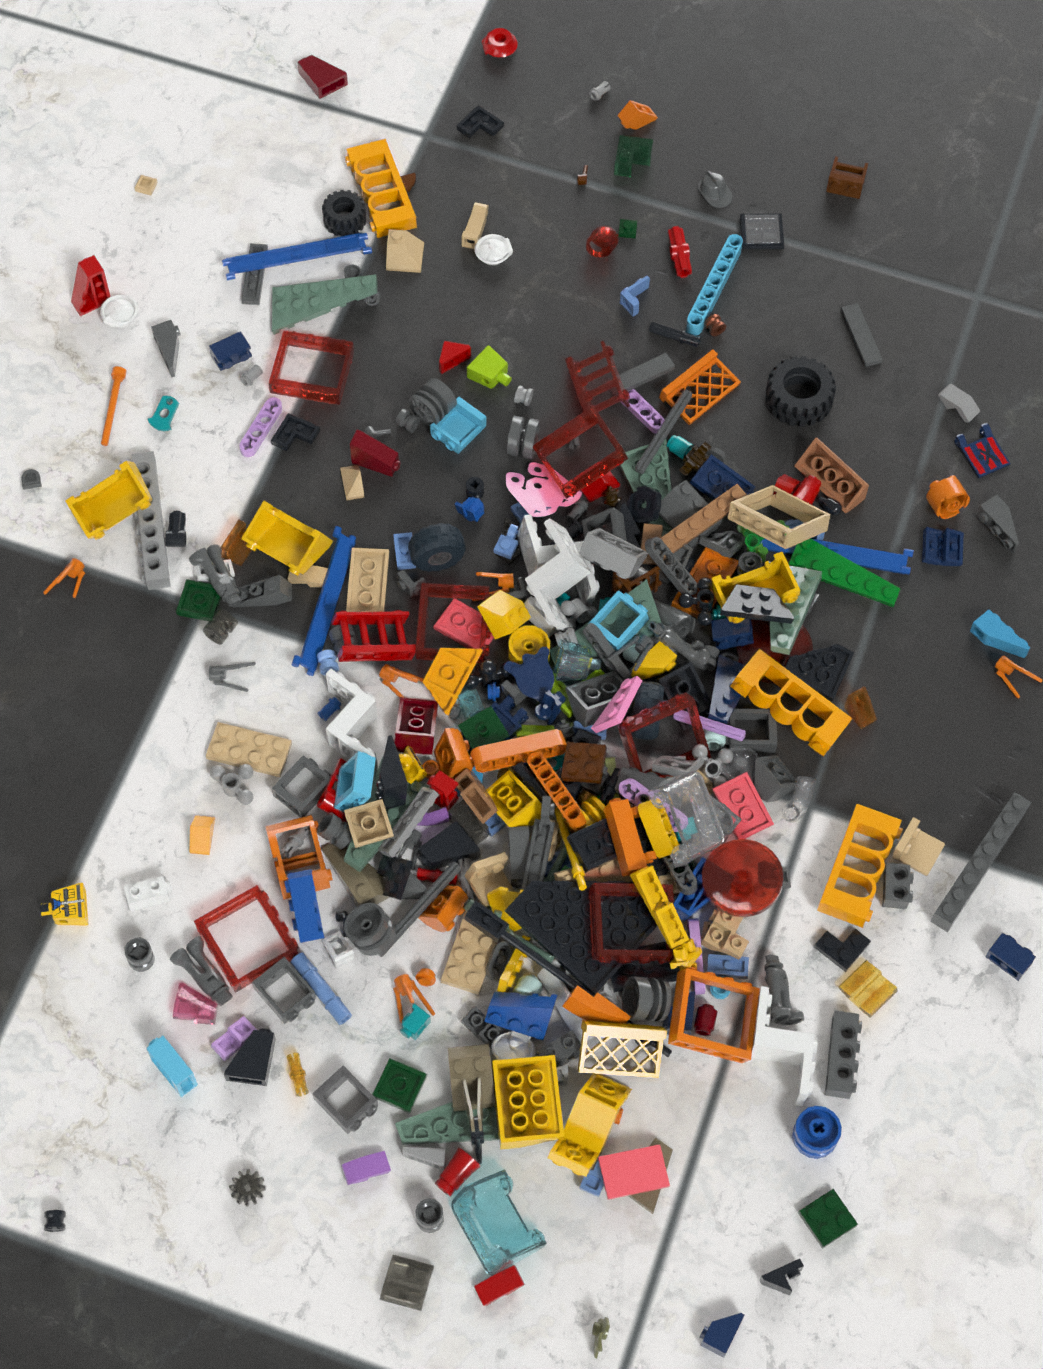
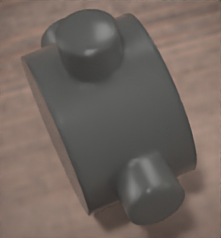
[450,704,462,721]

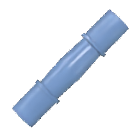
[291,952,352,1025]

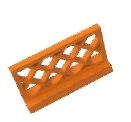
[659,350,741,425]

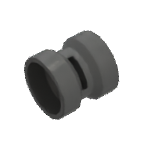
[344,264,362,278]
[395,409,420,433]
[700,645,720,671]

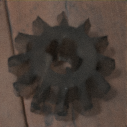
[229,1169,266,1207]

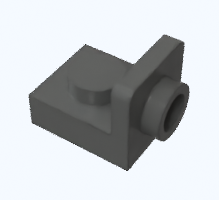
[501,680,527,706]

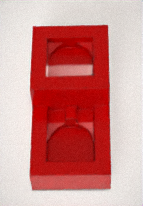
[474,1265,525,1306]

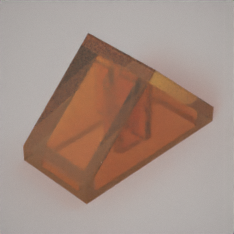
[844,686,877,729]

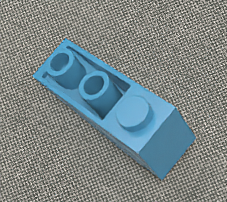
[970,610,1030,658]

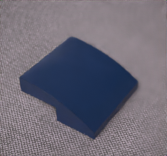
[922,527,964,566]

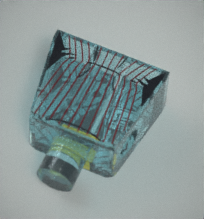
[553,640,601,681]

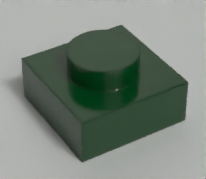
[618,219,637,239]

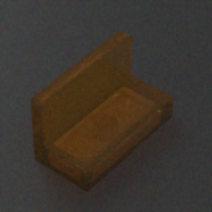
[221,519,251,566]

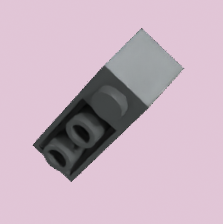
[977,495,1019,554]
[232,575,292,607]

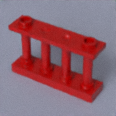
[331,610,417,662]

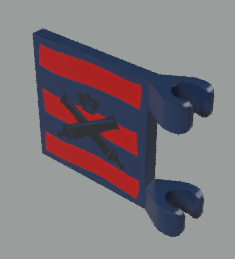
[954,423,1011,479]

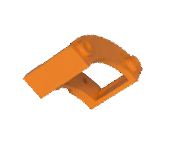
[265,815,333,900]

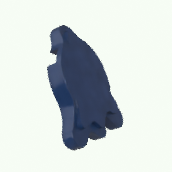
[504,647,554,703]

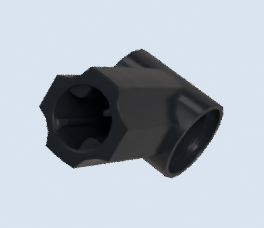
[165,511,186,547]

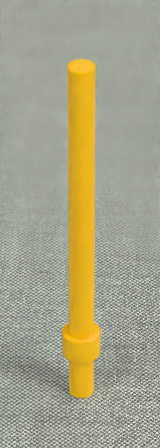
[554,807,587,891]

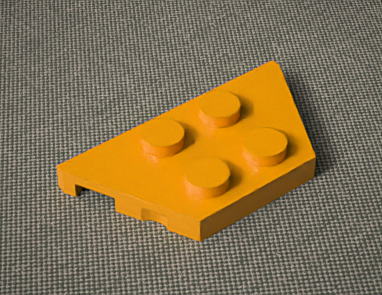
[423,648,483,716]

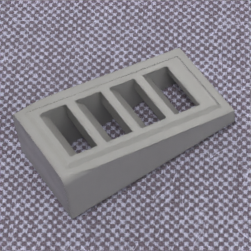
[403,1146,446,1170]

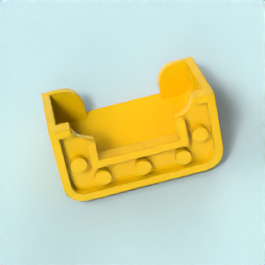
[65,461,153,540]
[241,501,333,576]
[712,552,800,623]

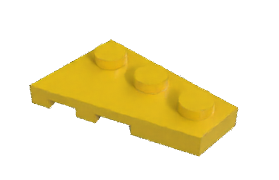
[497,935,530,992]

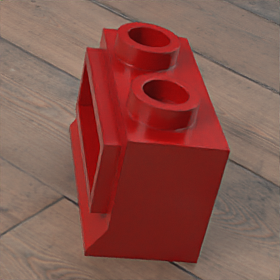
[427,770,459,812]

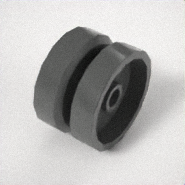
[507,415,540,460]
[344,903,396,956]

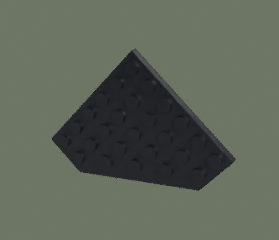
[505,881,657,995]

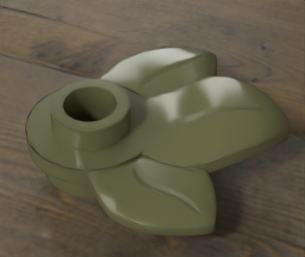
[592,1317,610,1359]

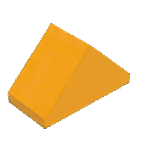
[189,815,215,855]

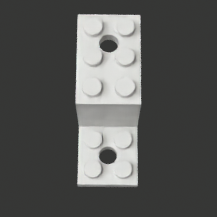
[517,515,599,607]
[525,518,591,632]
[326,669,378,778]
[751,986,817,1106]

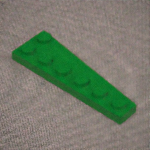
[789,539,901,607]

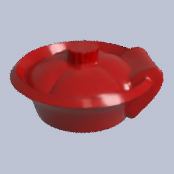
[481,28,518,57]

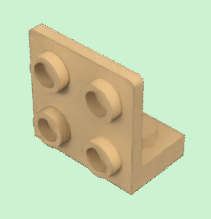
[892,817,945,876]
[465,852,515,907]

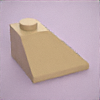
[386,229,424,273]

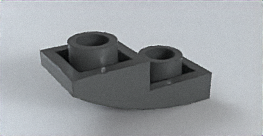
[460,1006,505,1049]

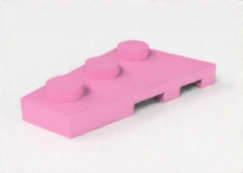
[591,676,642,733]

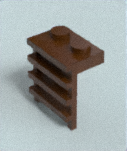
[826,156,869,199]
[611,566,662,596]

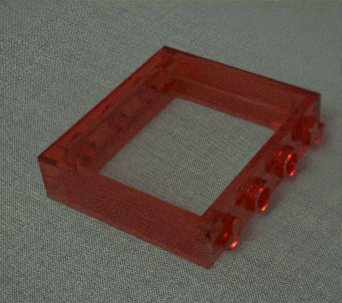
[268,330,354,405]
[533,406,628,499]
[415,583,493,663]
[617,692,711,778]
[589,883,676,964]
[194,885,300,993]

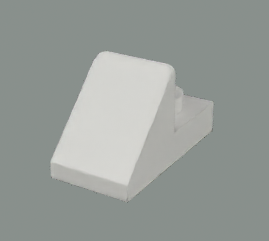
[322,931,354,968]

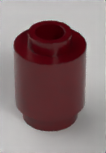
[694,1004,718,1036]

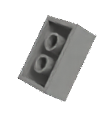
[579,528,648,579]

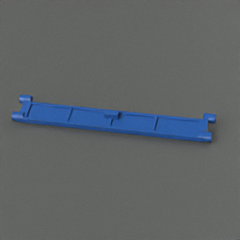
[222,233,372,281]
[291,526,356,676]
[761,539,914,575]

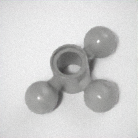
[560,598,598,630]
[692,744,733,788]
[210,764,253,805]

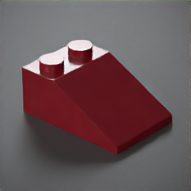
[394,697,438,755]

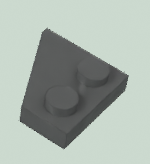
[699,531,746,558]

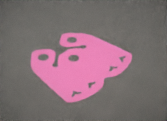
[506,462,582,517]

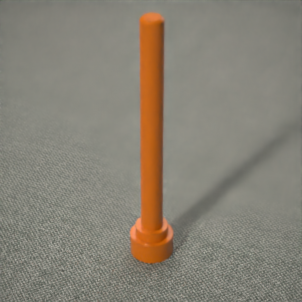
[101,366,127,446]

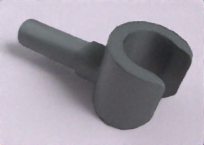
[365,426,391,439]

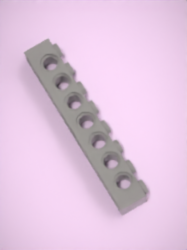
[132,451,171,590]

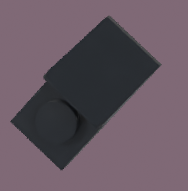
[759,1258,804,1295]

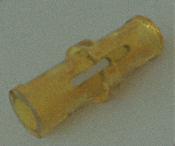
[286,1053,309,1097]

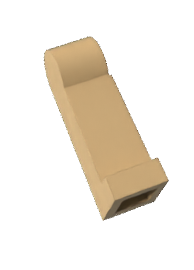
[462,202,489,249]

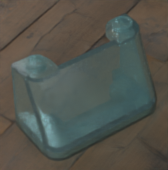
[451,1169,547,1276]

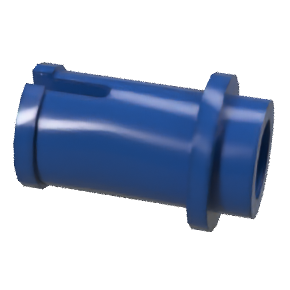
[317,697,342,721]

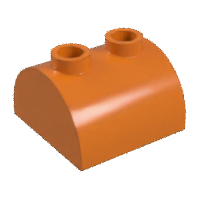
[434,728,474,780]
[418,885,468,932]

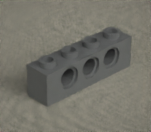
[825,1010,862,1099]

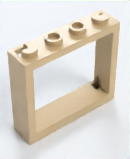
[728,485,831,549]

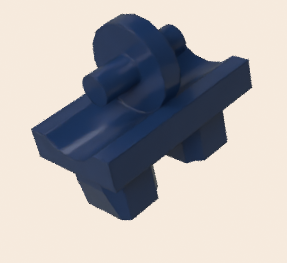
[534,690,566,725]

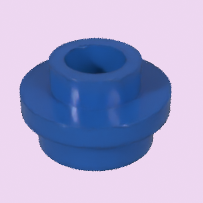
[488,682,500,701]

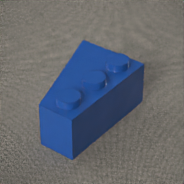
[673,857,736,922]
[284,869,324,943]
[484,992,557,1040]

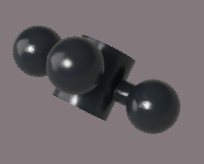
[678,577,714,626]
[465,660,512,689]

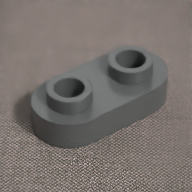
[485,941,514,981]

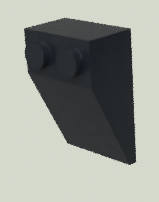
[652,662,711,731]
[375,735,408,809]

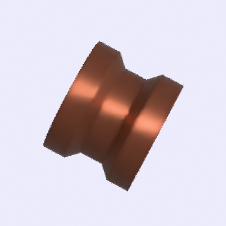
[704,314,726,336]

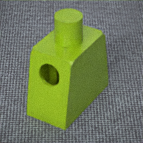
[467,345,512,389]

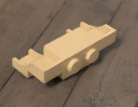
[701,876,774,960]

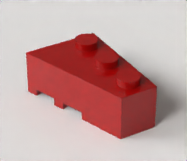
[71,255,111,317]

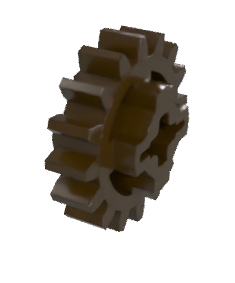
[679,441,712,476]

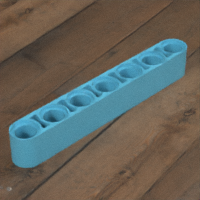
[686,234,743,336]

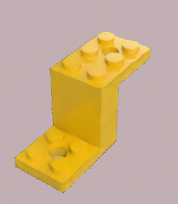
[547,1073,632,1177]

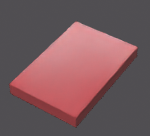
[434,598,494,656]
[712,772,774,842]
[598,1144,670,1200]

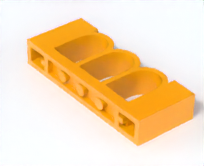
[344,139,417,238]
[730,649,853,757]
[817,804,903,928]

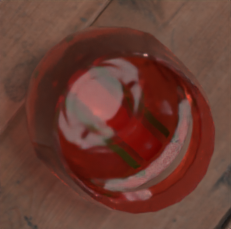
[586,225,619,258]

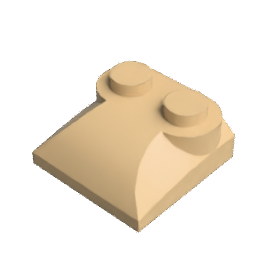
[344,799,394,848]

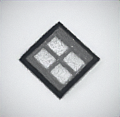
[740,213,784,250]

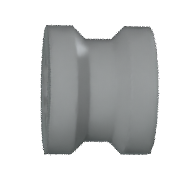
[514,385,534,406]

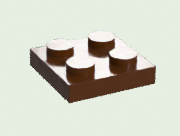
[561,742,607,784]

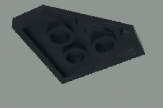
[785,644,854,702]

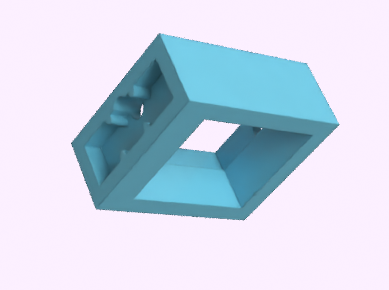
[588,590,649,651]
[334,751,376,812]
[146,1036,198,1098]

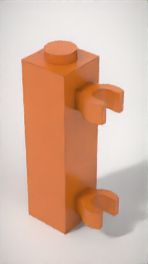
[604,798,657,877]

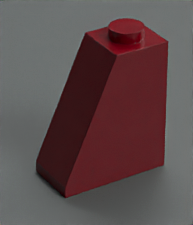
[297,55,348,99]
[350,429,401,477]

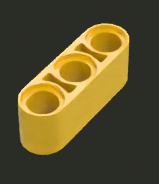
[638,798,679,858]

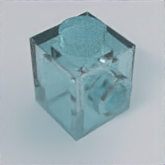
[458,689,485,720]

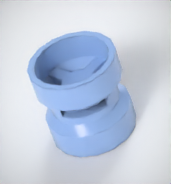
[317,650,339,676]

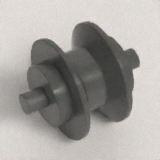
[554,719,575,742]

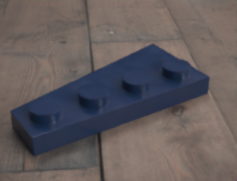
[708,655,745,725]

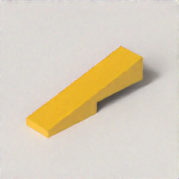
[630,866,689,949]

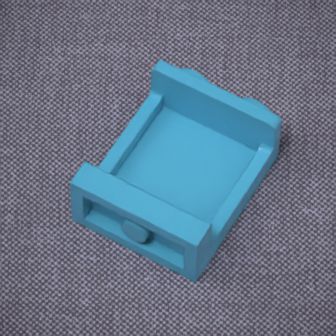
[430,397,486,454]

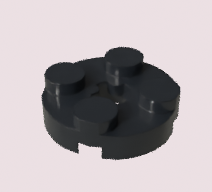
[627,486,662,524]

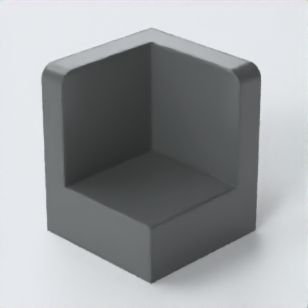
[507,577,527,603]

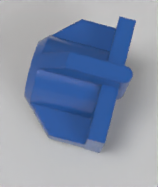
[455,497,484,522]

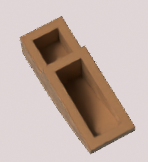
[454,768,498,824]

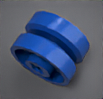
[792,1106,842,1159]

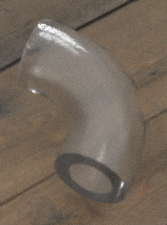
[782,776,816,823]

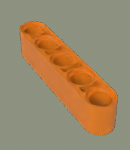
[470,729,567,773]
[527,751,587,831]

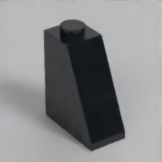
[418,821,481,870]
[224,1028,276,1086]

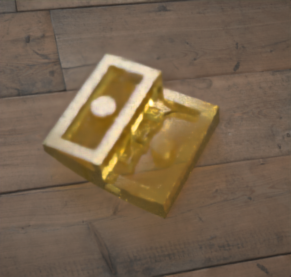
[839,960,898,1018]

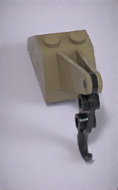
[448,1044,495,1165]

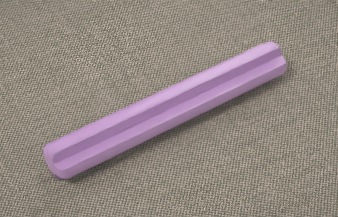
[673,709,746,741]

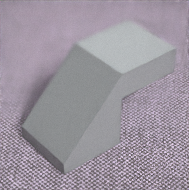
[938,384,980,423]

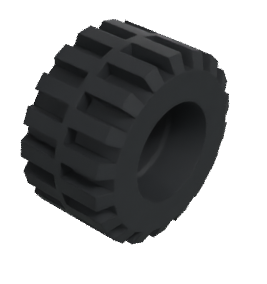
[322,190,367,237]

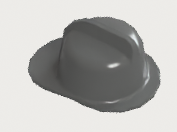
[698,171,732,208]

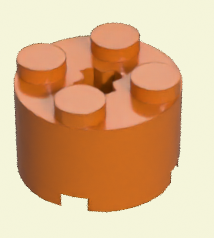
[926,475,970,519]

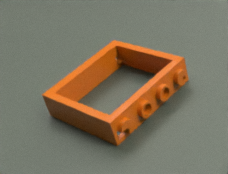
[668,967,760,1064]

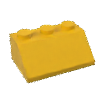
[486,770,542,827]

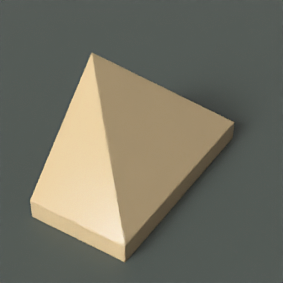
[340,465,364,500]

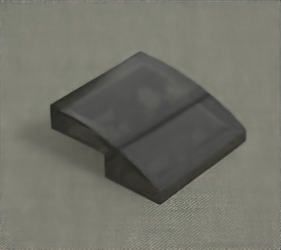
[380,1255,434,1311]

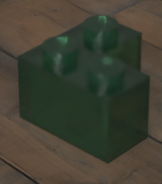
[614,135,653,177]

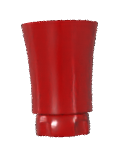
[793,475,822,505]
[435,1147,481,1197]

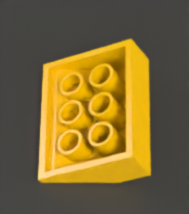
[492,1055,564,1150]

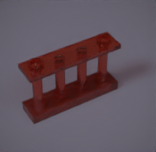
[565,341,630,425]

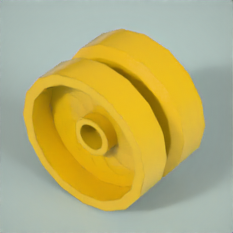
[509,626,550,665]

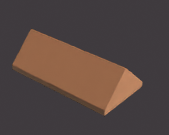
[795,438,869,513]

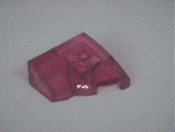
[173,983,218,1025]

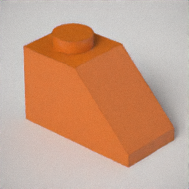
[617,100,658,130]

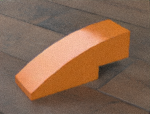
[562,985,631,1023]

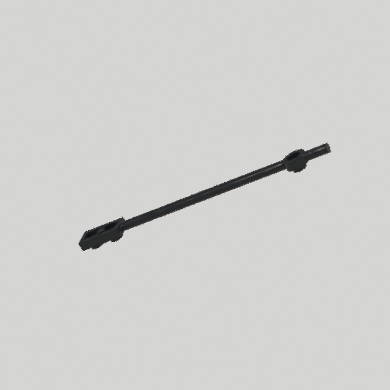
[463,901,672,1058]

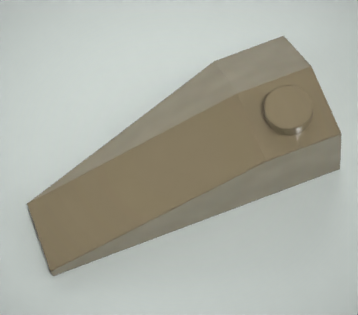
[321,844,389,907]

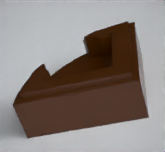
[400,173,416,192]

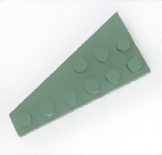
[272,274,377,335]
[616,439,673,537]
[768,561,822,655]
[550,580,661,670]
[344,757,429,872]
[395,1102,499,1145]

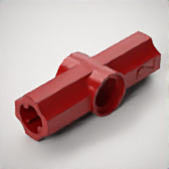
[668,226,692,278]

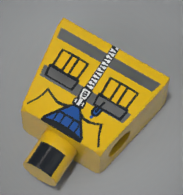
[40,883,89,926]

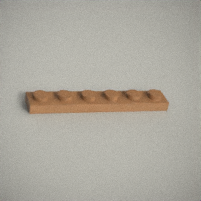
[654,484,747,561]

